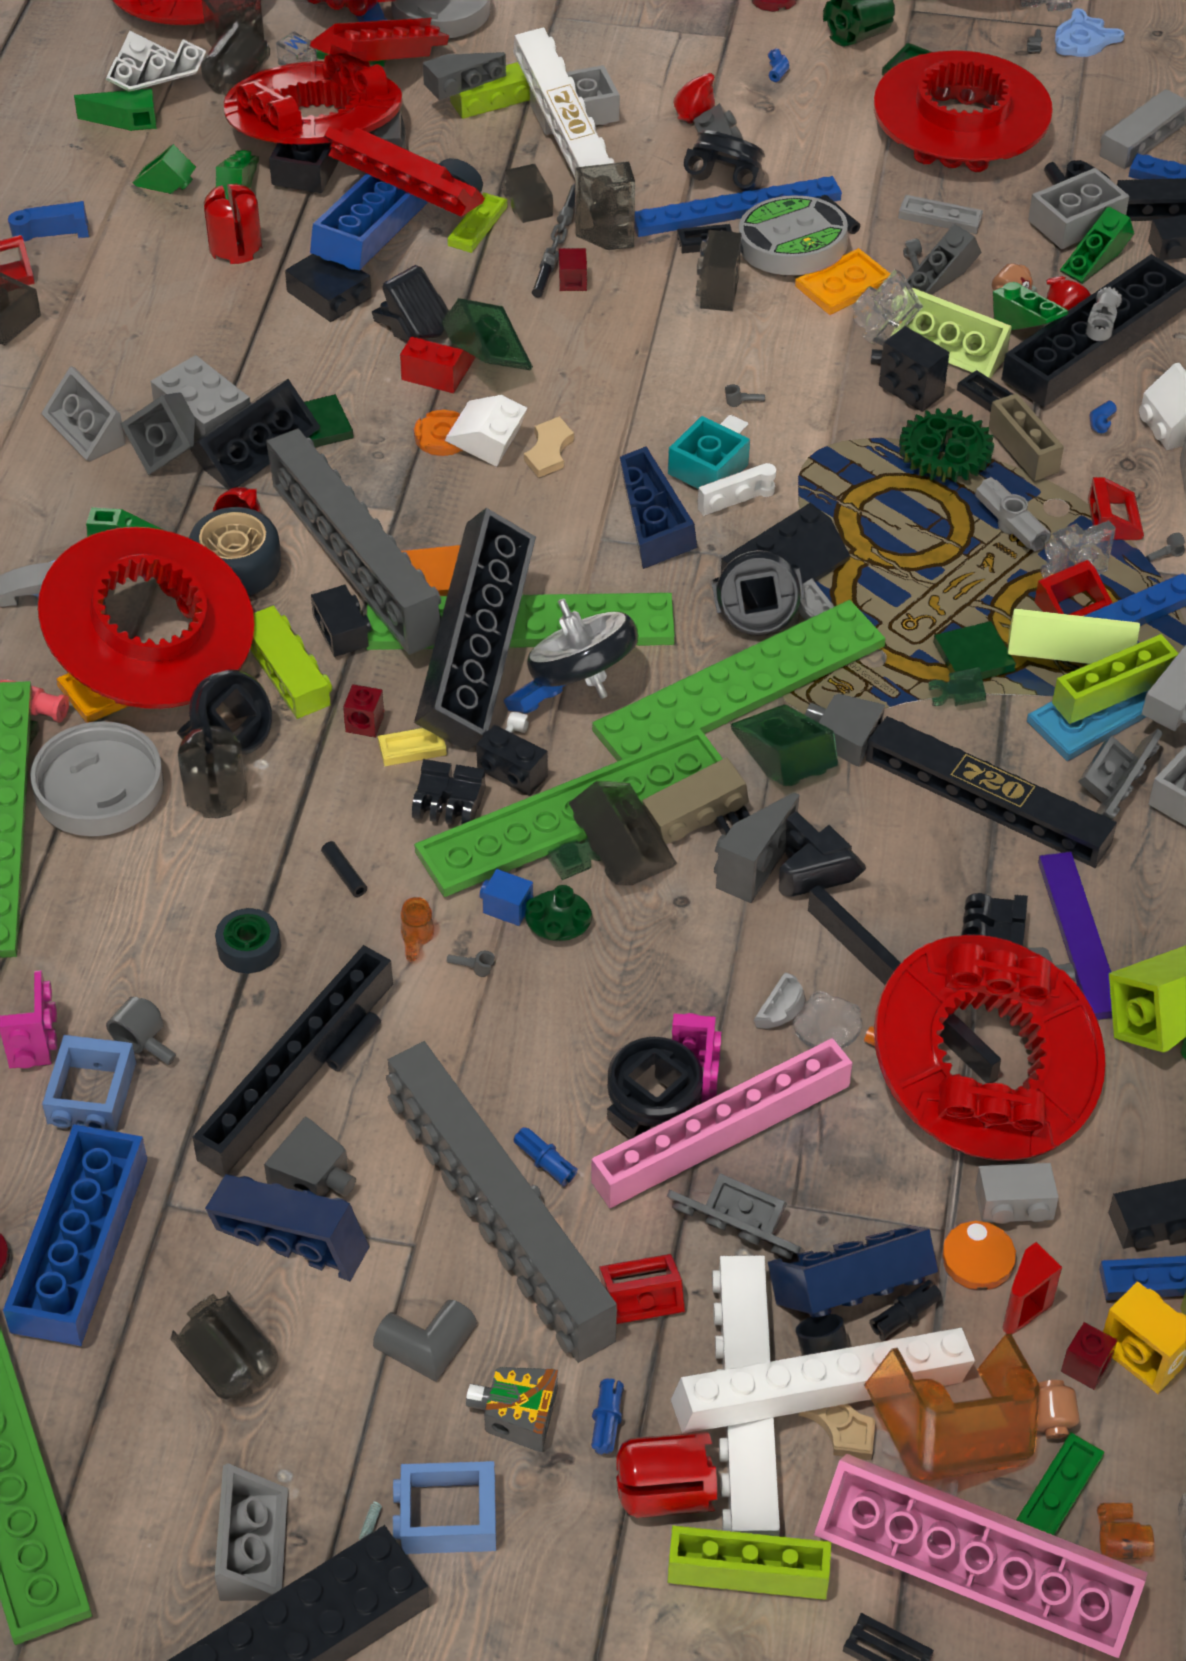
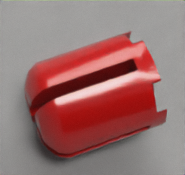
[204,183,263,264]
[616,1432,717,1518]

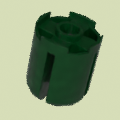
[823,0,895,47]

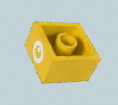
[1103,1281,1186,1394]

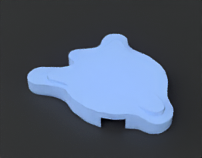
[1055,8,1124,57]

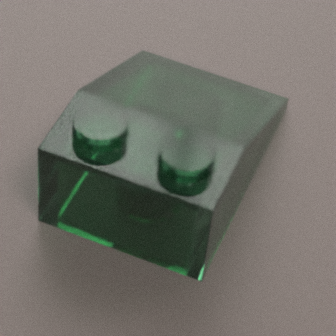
[442,298,533,371]
[731,704,838,786]

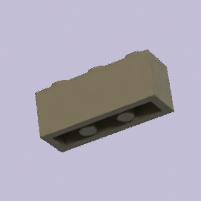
[989,393,1064,481]
[642,757,749,846]

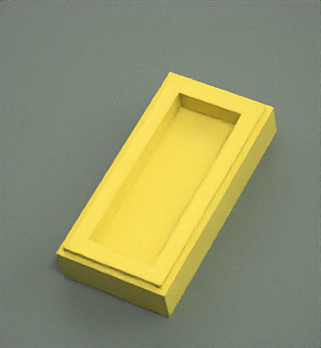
[378,728,447,767]

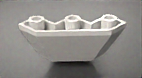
[106,31,206,92]

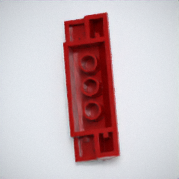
[310,17,449,61]
[324,126,485,217]

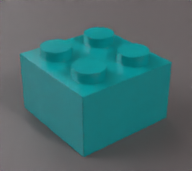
[668,416,750,489]

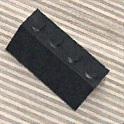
[190,379,321,490]
[721,503,850,609]

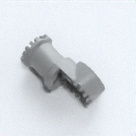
[1086,287,1122,341]

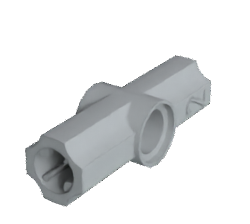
[975,477,1051,552]

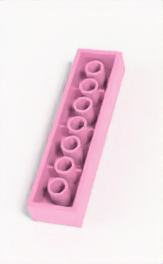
[814,1454,1148,1658]

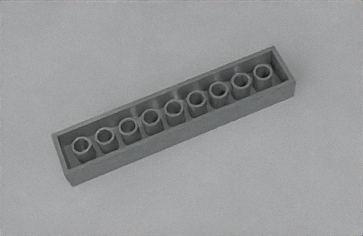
[267,429,442,655]
[386,1041,617,1363]

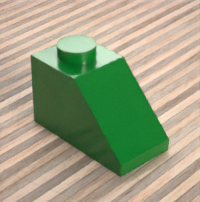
[132,144,196,194]

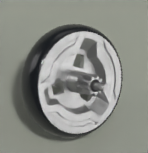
[527,598,639,699]

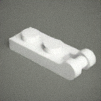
[698,463,776,516]

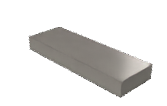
[898,195,983,234]

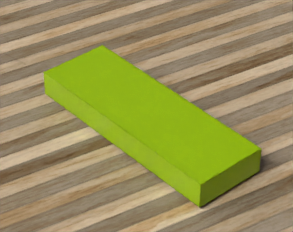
[447,192,508,253]

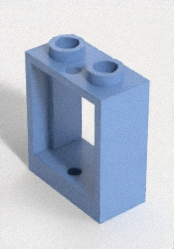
[42,1035,136,1132]
[393,1461,496,1554]

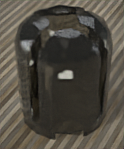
[201,22,270,96]
[177,726,248,819]
[170,1291,278,1402]

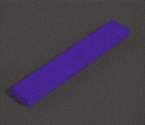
[1038,852,1112,1020]

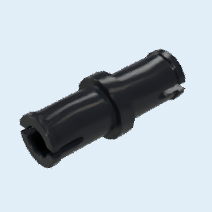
[869,1280,942,1340]

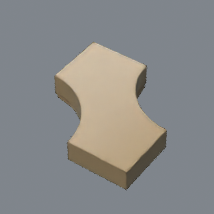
[524,416,574,478]
[799,1404,875,1460]

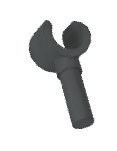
[1027,29,1043,52]
[903,238,922,271]
[725,384,765,407]
[1146,532,1185,562]
[447,950,495,977]

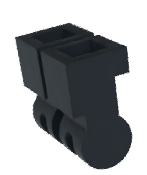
[412,759,486,825]
[961,893,1028,946]

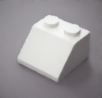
[1139,363,1186,450]
[445,395,527,467]

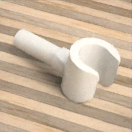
[505,712,529,733]

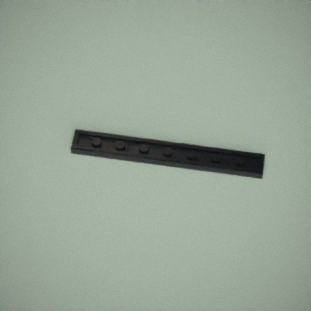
[808,885,1001,1083]

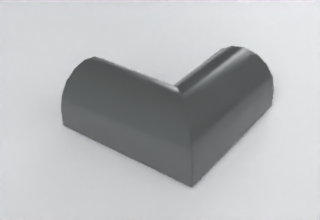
[373,1300,477,1382]

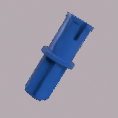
[513,1127,578,1186]
[591,1378,624,1455]

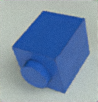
[480,869,533,926]

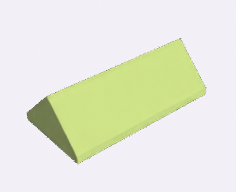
[889,287,1012,378]
[1008,609,1140,664]

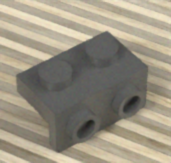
[693,103,743,139]

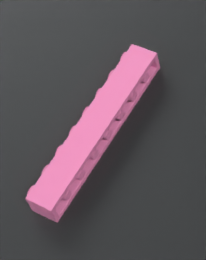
[591,1038,852,1208]

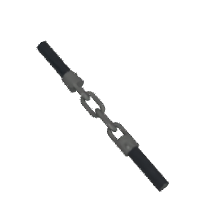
[532,184,581,298]

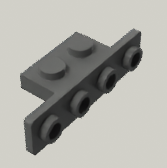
[1078,729,1163,820]
[667,1173,805,1260]

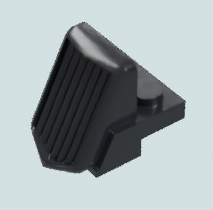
[372,265,452,341]
[779,811,866,897]

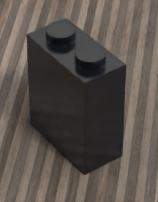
[285,254,372,323]

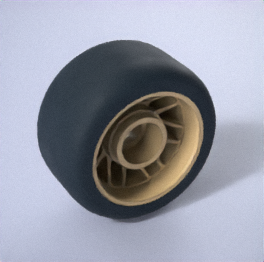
[189,507,281,596]

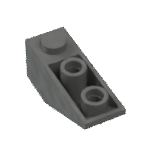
[423,52,506,100]
[902,224,982,295]

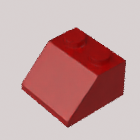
[400,337,475,394]

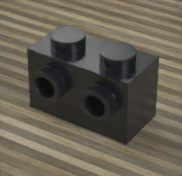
[311,584,372,657]
[476,724,548,796]

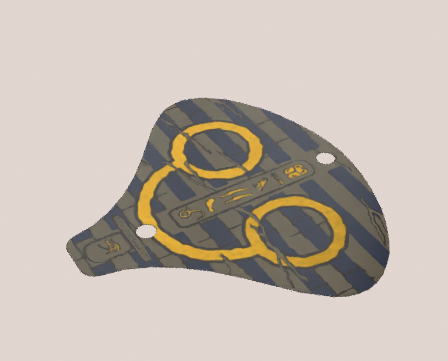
[782,438,1186,715]

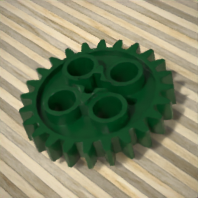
[899,408,994,482]

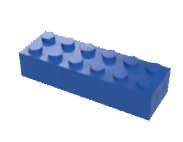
[310,173,428,271]
[3,1124,147,1346]

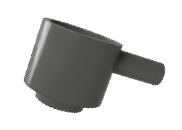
[106,997,176,1065]

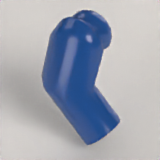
[768,48,790,82]
[1089,400,1117,434]

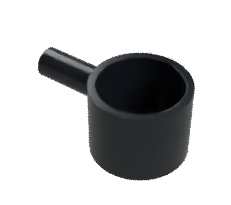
[795,1313,850,1356]

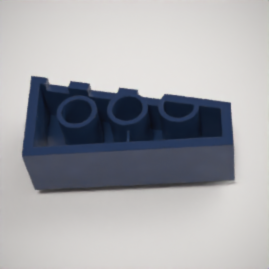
[620,446,697,569]
[205,1174,370,1282]
[768,1225,938,1317]

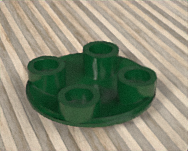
[525,885,592,941]

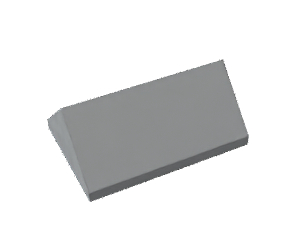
[41,366,125,461]
[215,1463,288,1601]

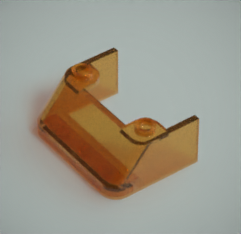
[864,1334,1040,1481]

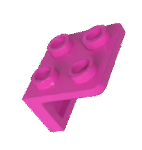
[0,970,57,1069]
[672,1013,722,1103]

